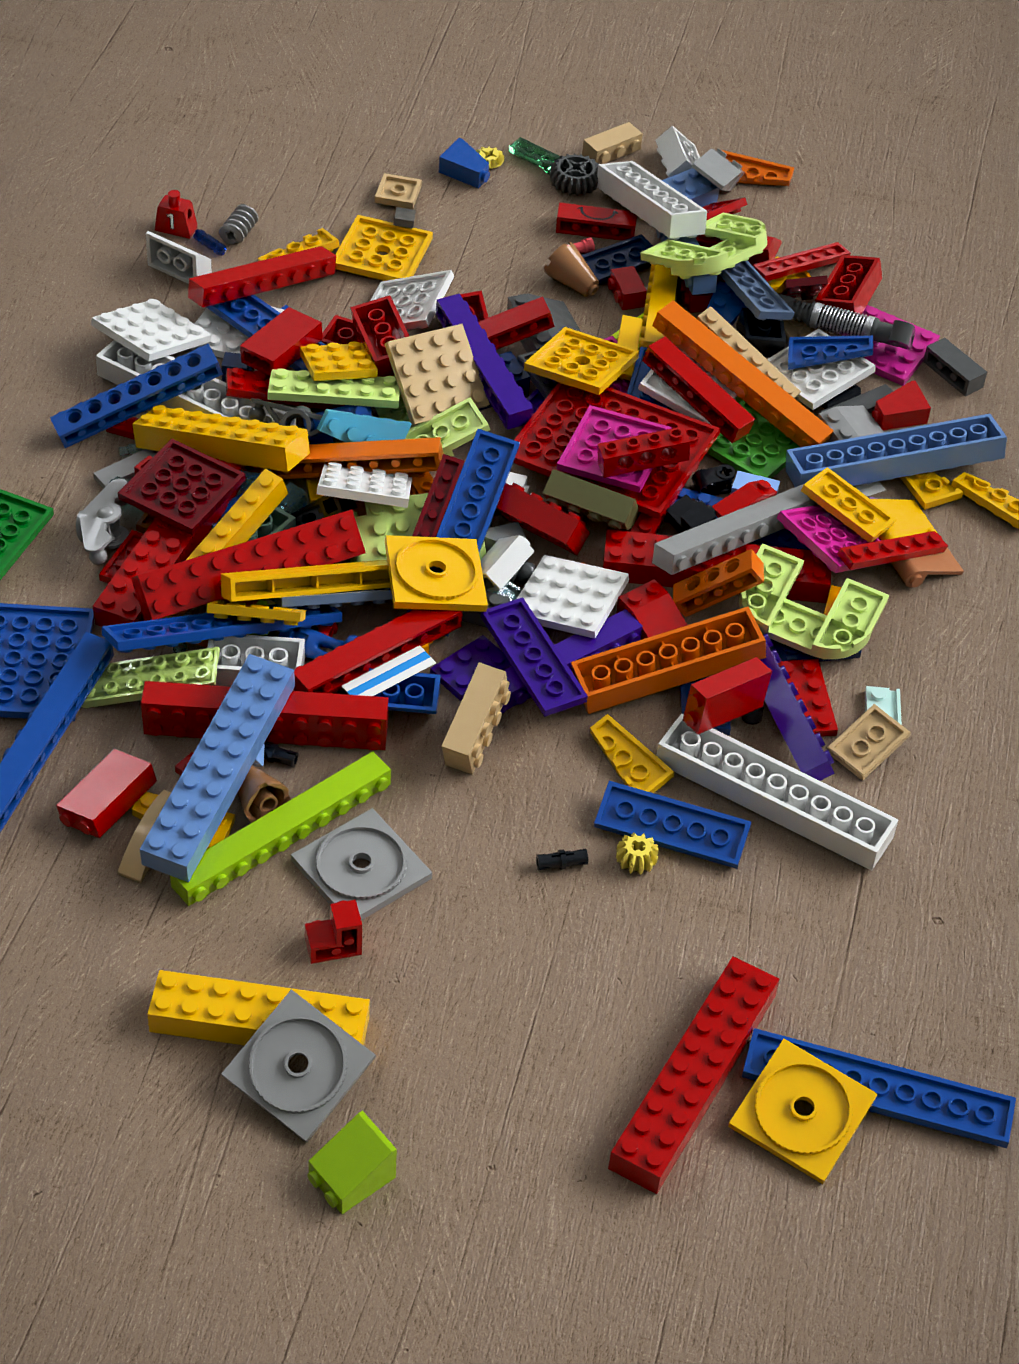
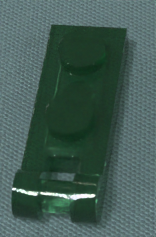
[509,137,560,174]

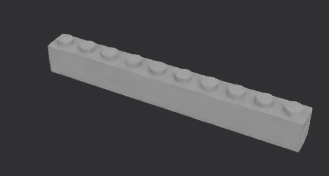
[652,484,819,575]

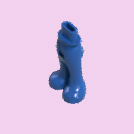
[278,627,358,659]

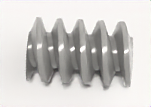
[219,204,259,245]

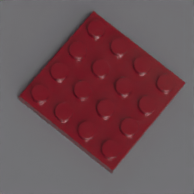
[118,439,246,535]

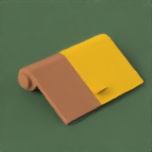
[871,499,964,588]

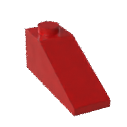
[712,480,777,518]

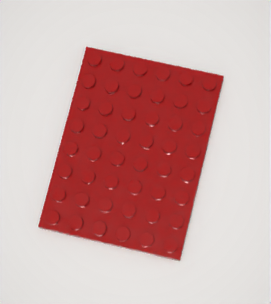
[513,382,720,519]

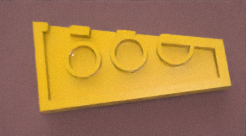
[207,600,306,625]
[590,714,674,793]

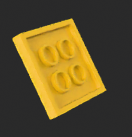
[300,342,378,381]

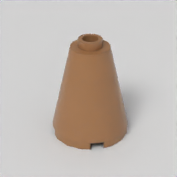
[544,242,599,296]
[237,765,291,823]

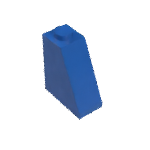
[439,138,490,188]

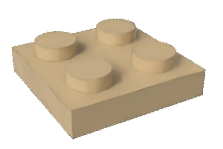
[375,173,422,209]

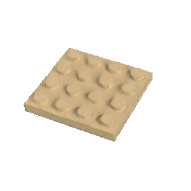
[384,324,490,426]

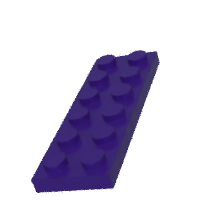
[481,597,588,717]

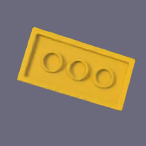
[801,467,896,543]

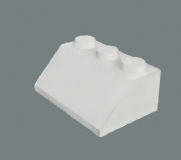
[655,126,700,177]
[146,231,212,284]

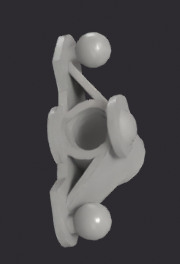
[76,479,129,565]

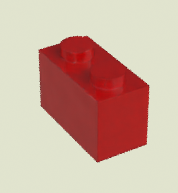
[607,266,647,310]

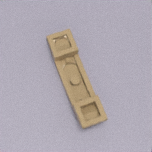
[118,790,171,883]

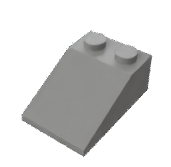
[691,148,745,191]
[818,405,884,442]

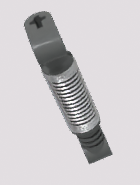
[778,294,915,350]

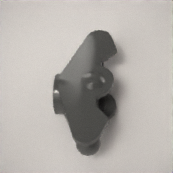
[248,398,344,444]

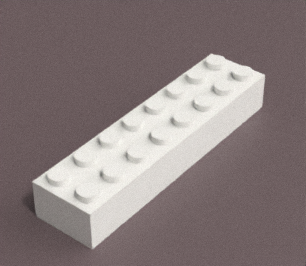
[597,161,707,240]

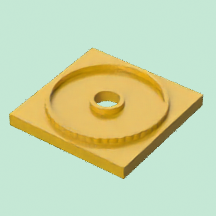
[335,215,433,281]
[524,327,639,395]
[385,535,488,612]
[728,1038,878,1184]

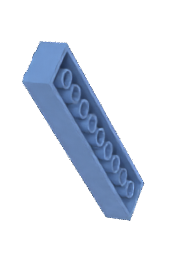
[786,414,1007,487]
[140,654,295,882]

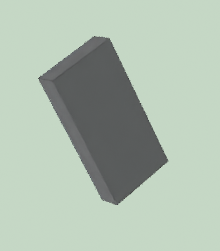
[393,207,416,229]

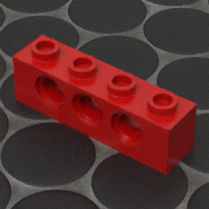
[598,426,690,478]

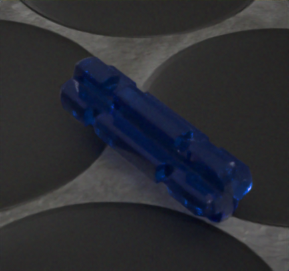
[193,229,227,255]

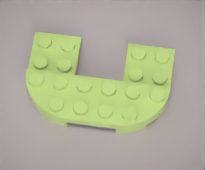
[640,213,767,279]
[375,375,490,456]
[739,543,889,659]

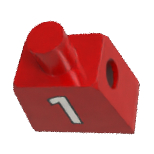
[155,190,198,239]

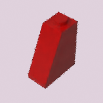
[872,380,931,430]

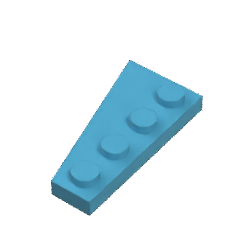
[317,409,412,442]

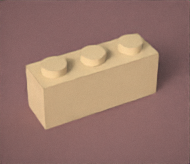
[582,122,643,164]

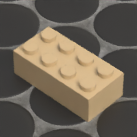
[441,662,511,775]

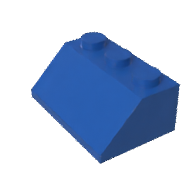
[369,668,441,714]

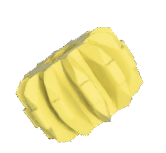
[616,832,659,875]

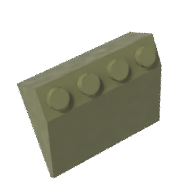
[543,469,641,530]

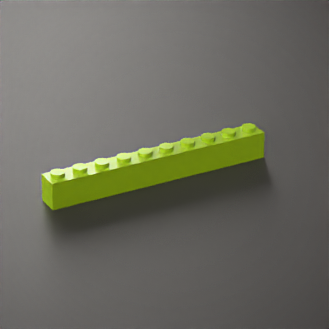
[170,751,391,906]

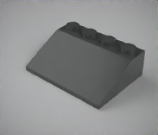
[507,293,581,353]

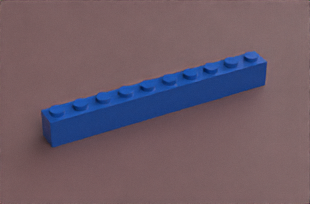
[0,632,114,832]

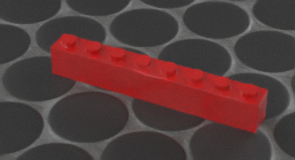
[188,246,336,308]
[293,609,463,693]

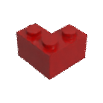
[305,899,362,964]

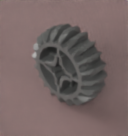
[550,153,599,196]

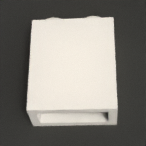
[480,535,534,592]

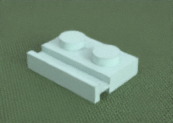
[865,686,902,725]

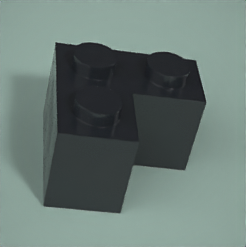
[666,494,716,533]

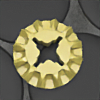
[476,147,504,169]

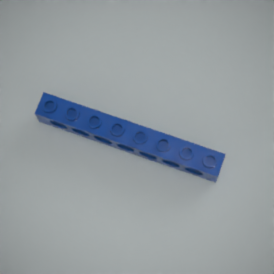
[50,344,223,448]

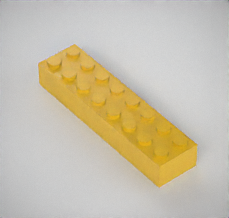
[132,405,310,472]
[147,970,370,1046]

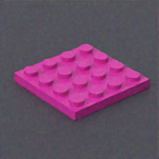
[842,305,940,386]
[557,405,671,493]
[777,505,891,573]

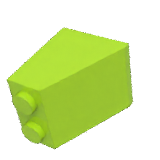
[307,1110,397,1214]

